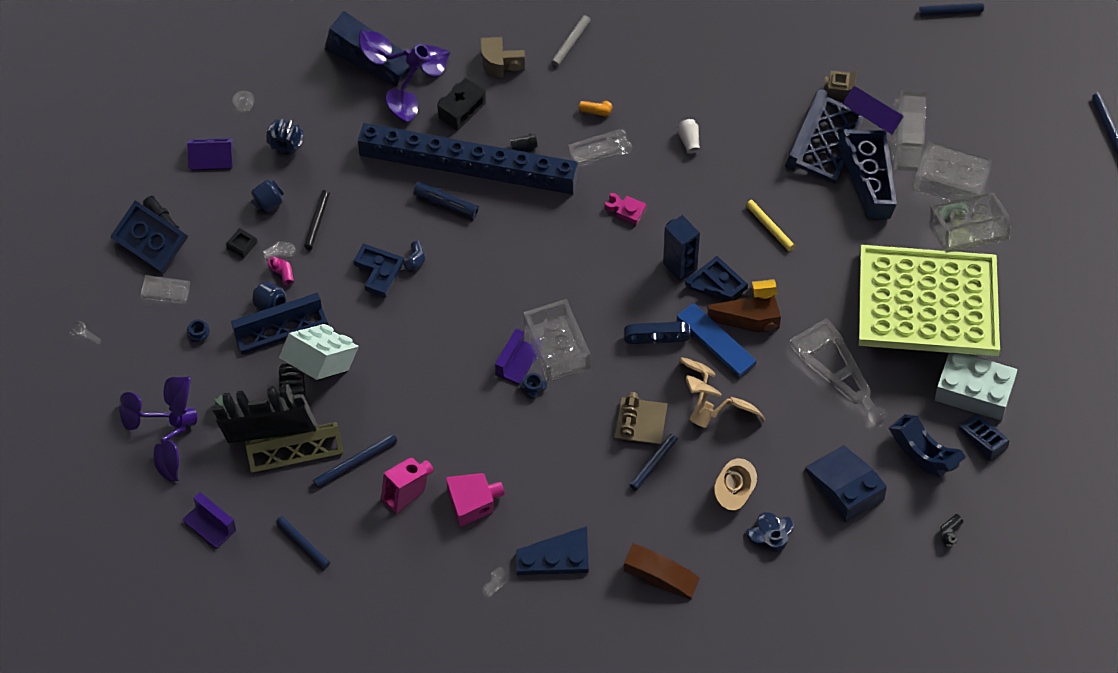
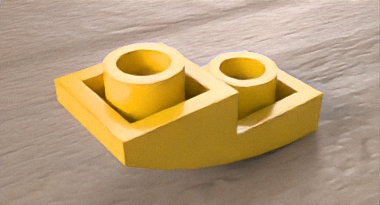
[752,279,777,299]

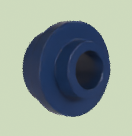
[187,319,210,342]

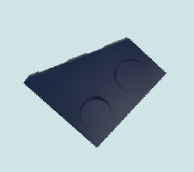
[685,256,748,301]

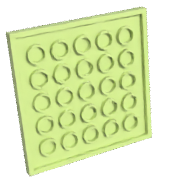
[859,245,1000,356]

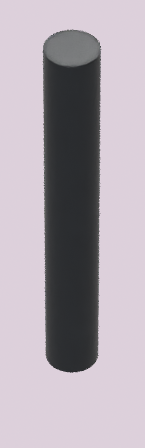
[304,190,330,249]

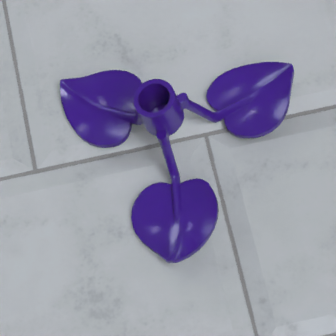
[359,29,450,122]
[119,377,198,482]

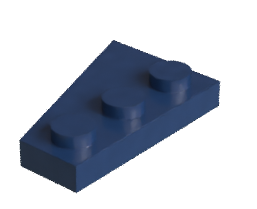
[516,526,589,575]

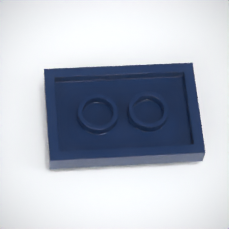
[110,200,189,273]

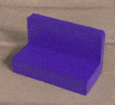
[187,138,234,169]
[495,328,540,385]
[183,492,236,549]

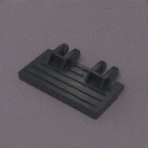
[213,384,317,443]

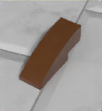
[624,543,700,599]

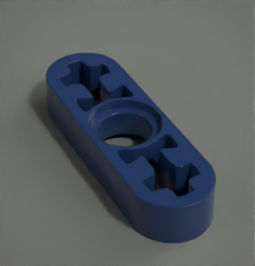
[624,322,691,344]

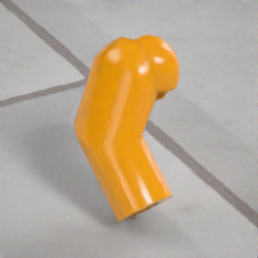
[579,101,613,117]

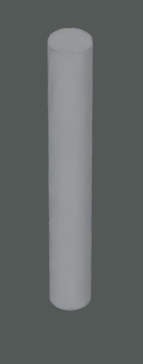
[551,15,590,66]

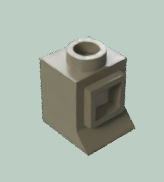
[824,70,857,101]

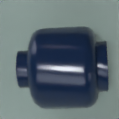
[251,180,284,213]
[252,281,286,311]

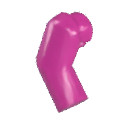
[267,257,294,286]

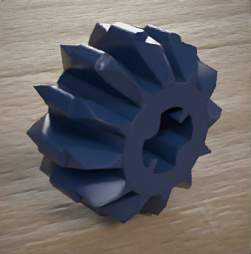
[266,118,304,155]

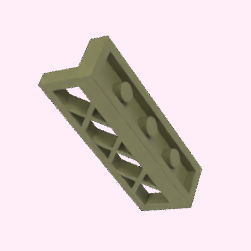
[245,422,344,473]

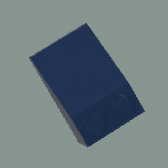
[805,445,887,522]

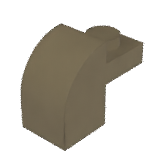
[481,37,525,78]

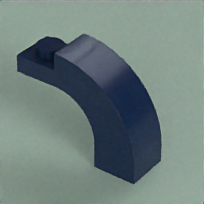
[888,414,966,477]

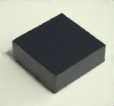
[226,228,258,258]

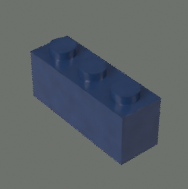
[663,215,700,281]

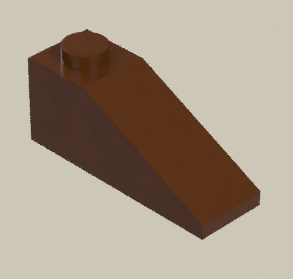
[707,295,781,332]

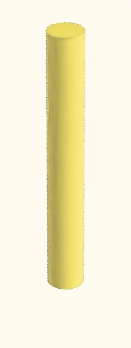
[746,200,795,251]

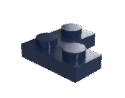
[354,243,404,298]

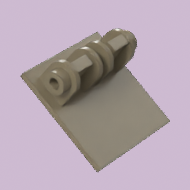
[615,392,668,445]

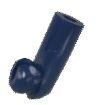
[404,241,426,271]

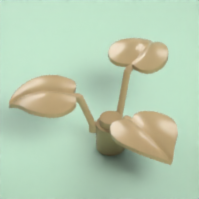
[679,357,765,428]

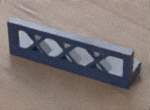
[231,292,328,354]

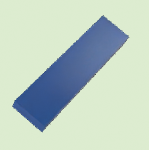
[677,302,757,378]

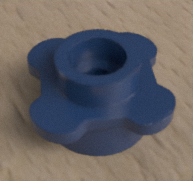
[520,373,547,398]

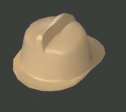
[714,458,757,510]

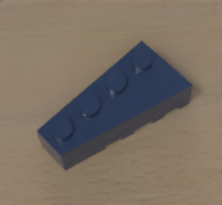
[837,129,897,219]

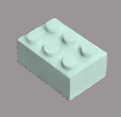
[279,324,359,380]
[934,353,1018,421]

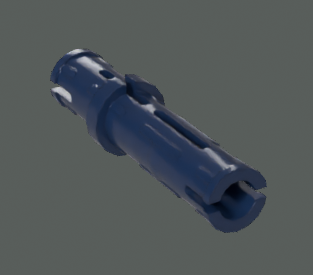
[413,182,479,219]

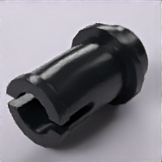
[510,133,538,151]

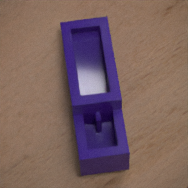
[843,86,904,135]

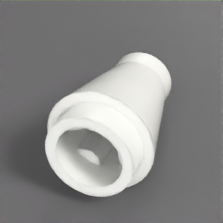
[677,119,700,154]

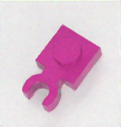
[604,193,646,225]

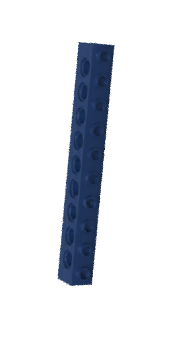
[358,123,578,194]

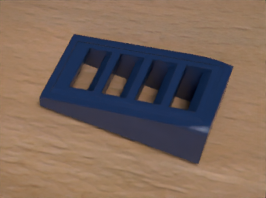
[959,414,1010,461]

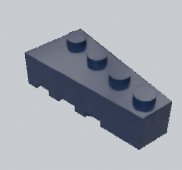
[324,11,412,86]

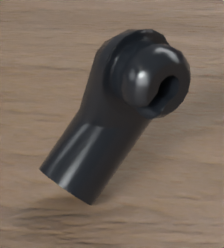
[940,514,964,546]

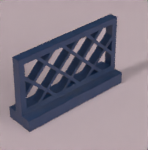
[785,89,863,184]

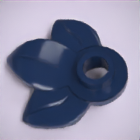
[746,512,794,551]

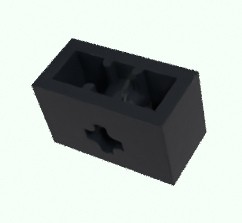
[437,77,486,131]

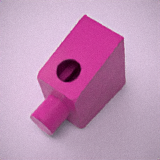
[381,458,434,514]
[446,473,505,527]

